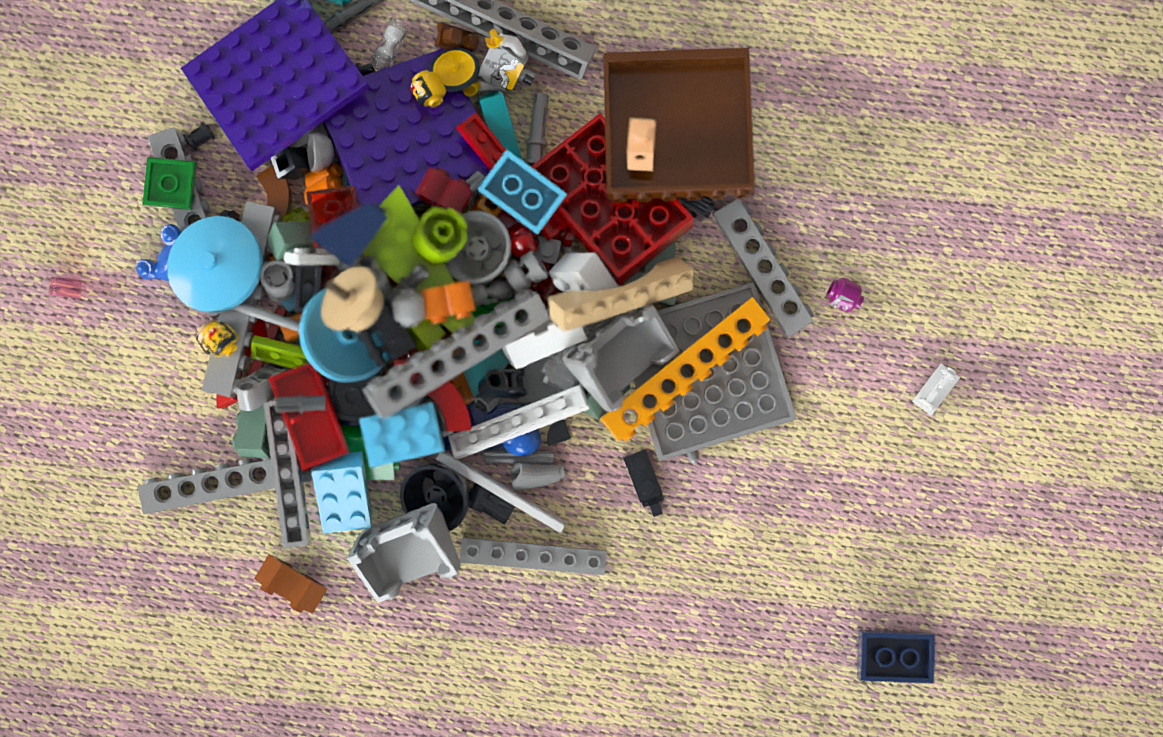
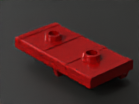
[268,363,349,470]

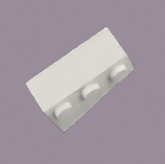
[501,306,587,369]

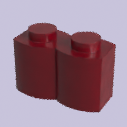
[415,167,474,215]

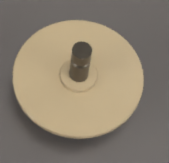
[321,266,383,331]

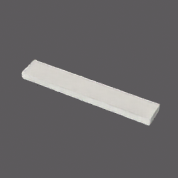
[448,384,589,460]
[436,450,566,533]

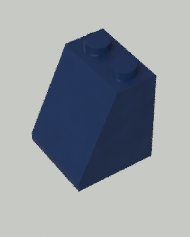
[310,202,388,268]

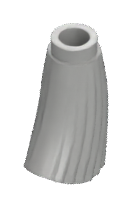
[510,463,565,491]

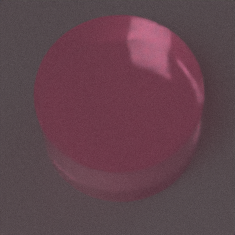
[49,277,82,299]

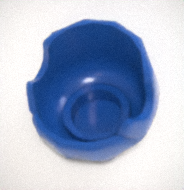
[502,429,541,457]

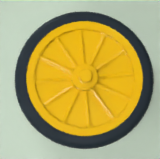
[429,48,480,92]

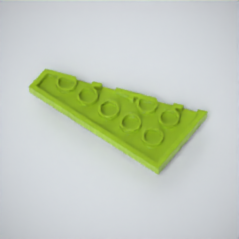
[363,185,475,333]

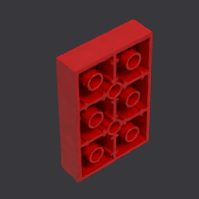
[531,113,694,286]

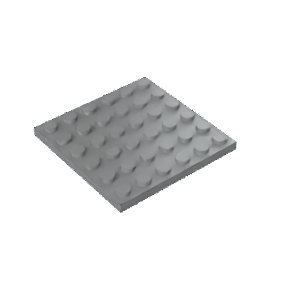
[634,282,797,461]

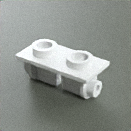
[912,364,960,416]

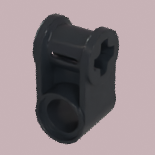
[478,368,527,398]

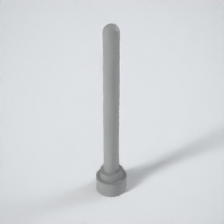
[232,303,300,332]

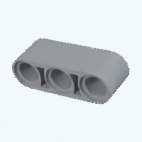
[236,363,293,411]

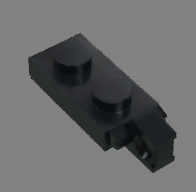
[623,449,664,517]

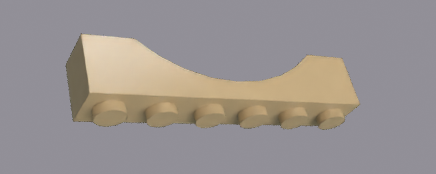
[549,256,693,332]

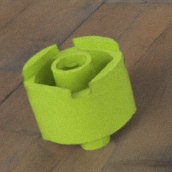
[411,207,467,265]

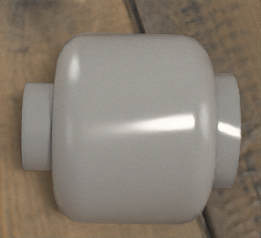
[393,288,426,326]

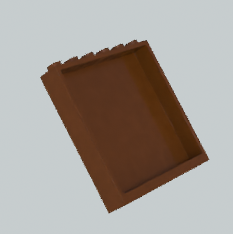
[603,47,755,203]

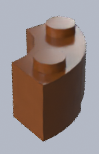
[254,554,327,614]

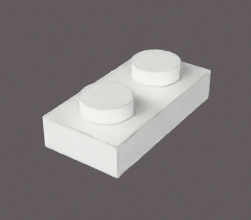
[284,248,340,265]

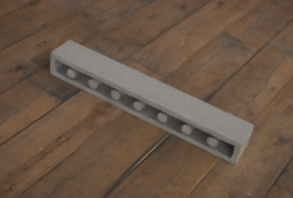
[202,201,281,398]

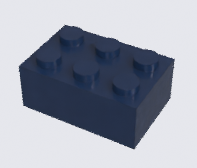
[857,630,935,684]

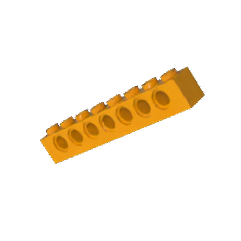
[600,297,770,442]

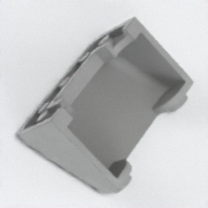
[562,304,680,412]
[347,504,461,603]

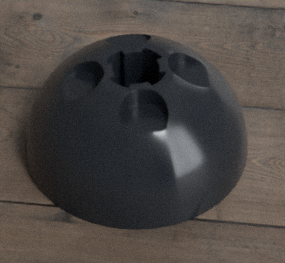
[400,464,470,531]

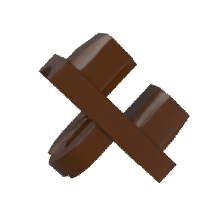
[434,22,479,52]

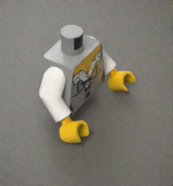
[463,29,536,97]

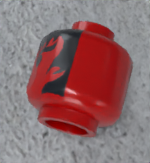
[508,222,540,258]

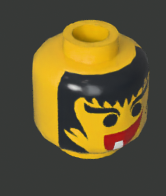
[410,70,446,108]
[202,320,239,357]

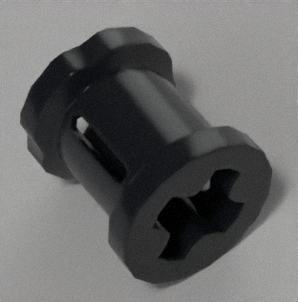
[184,121,216,152]

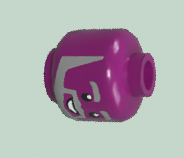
[826,278,864,313]

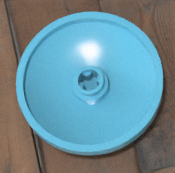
[167,216,263,313]
[300,288,389,382]

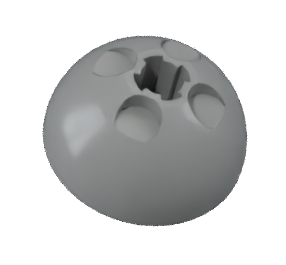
[444,211,511,284]

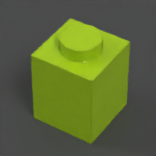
[405,317,446,351]

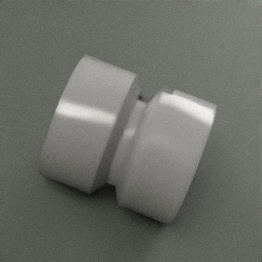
[504,250,549,293]
[260,260,296,302]

